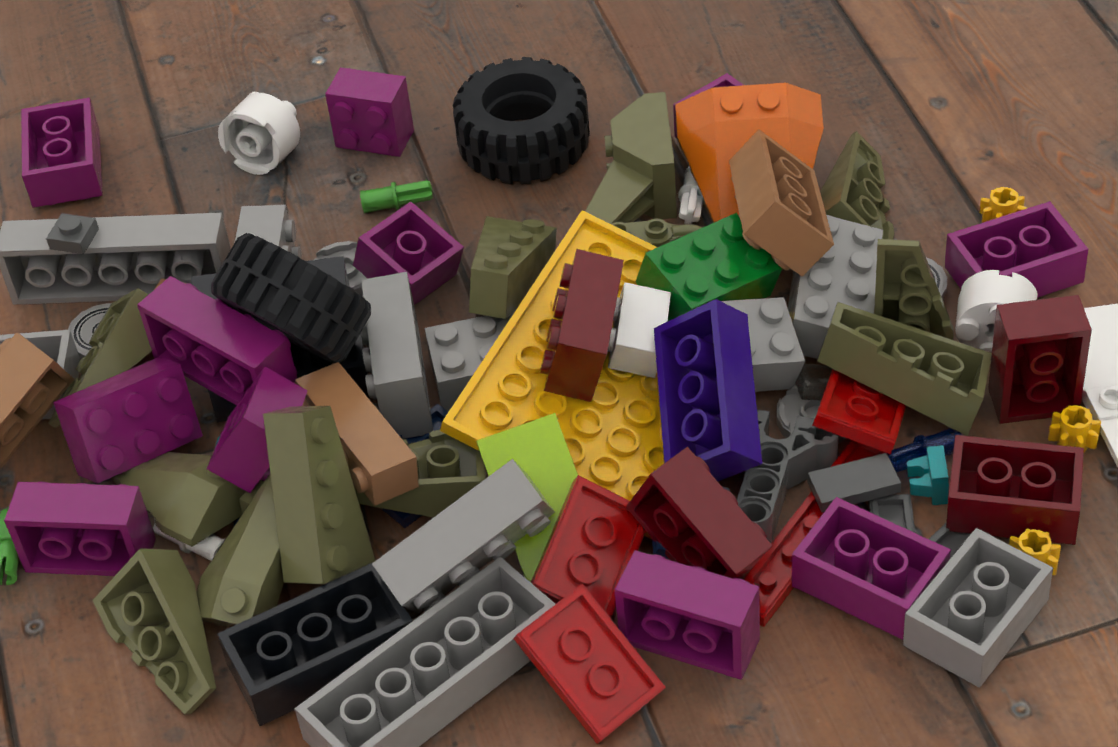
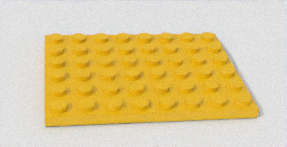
[440,210,664,539]

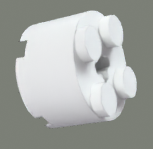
[218,92,300,175]
[955,270,1038,364]

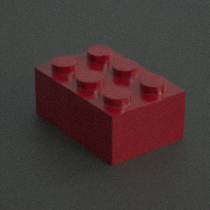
[540,249,624,402]
[988,295,1092,424]
[946,435,1084,545]
[626,446,772,579]

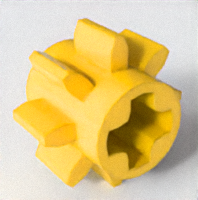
[979,187,1027,223]
[1048,405,1101,452]
[1009,528,1061,575]

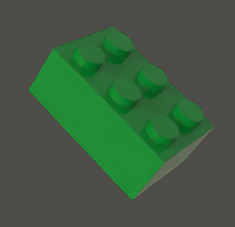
[635,213,782,321]

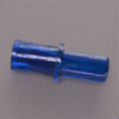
[887,428,962,473]

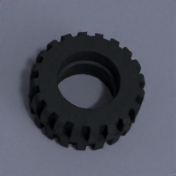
[453,57,590,184]
[211,233,371,364]

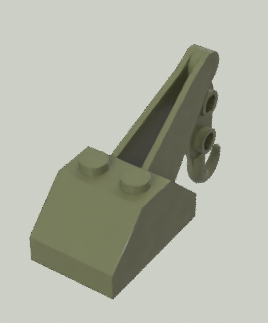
[585,92,702,247]

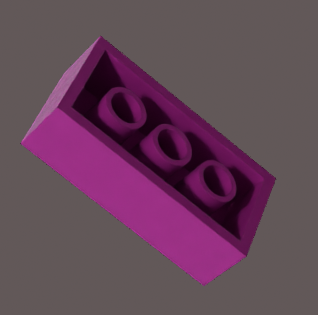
[137,276,297,405]

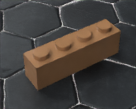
[295,362,419,506]

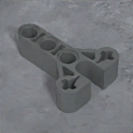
[737,409,839,543]

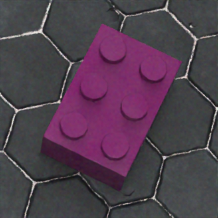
[21,97,103,208]
[945,201,1089,298]
[53,357,203,484]
[4,481,156,576]
[792,497,951,640]
[615,550,760,680]

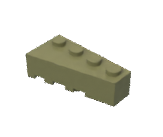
[469,216,557,319]
[818,302,992,436]
[263,406,375,584]

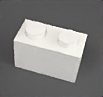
[608,282,671,378]

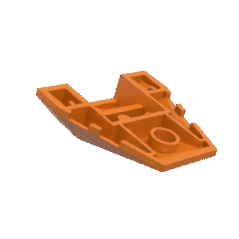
[675,83,824,223]

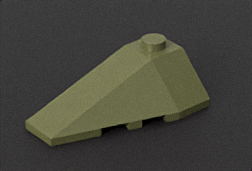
[820,131,894,240]
[874,239,954,340]
[48,288,152,428]
[355,429,485,518]
[111,452,246,547]
[196,474,284,628]
[92,549,216,715]

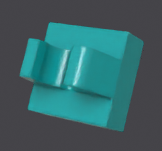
[907,445,949,505]

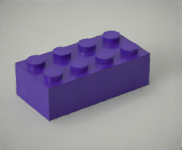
[654,299,763,481]

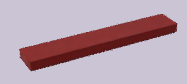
[743,440,892,627]

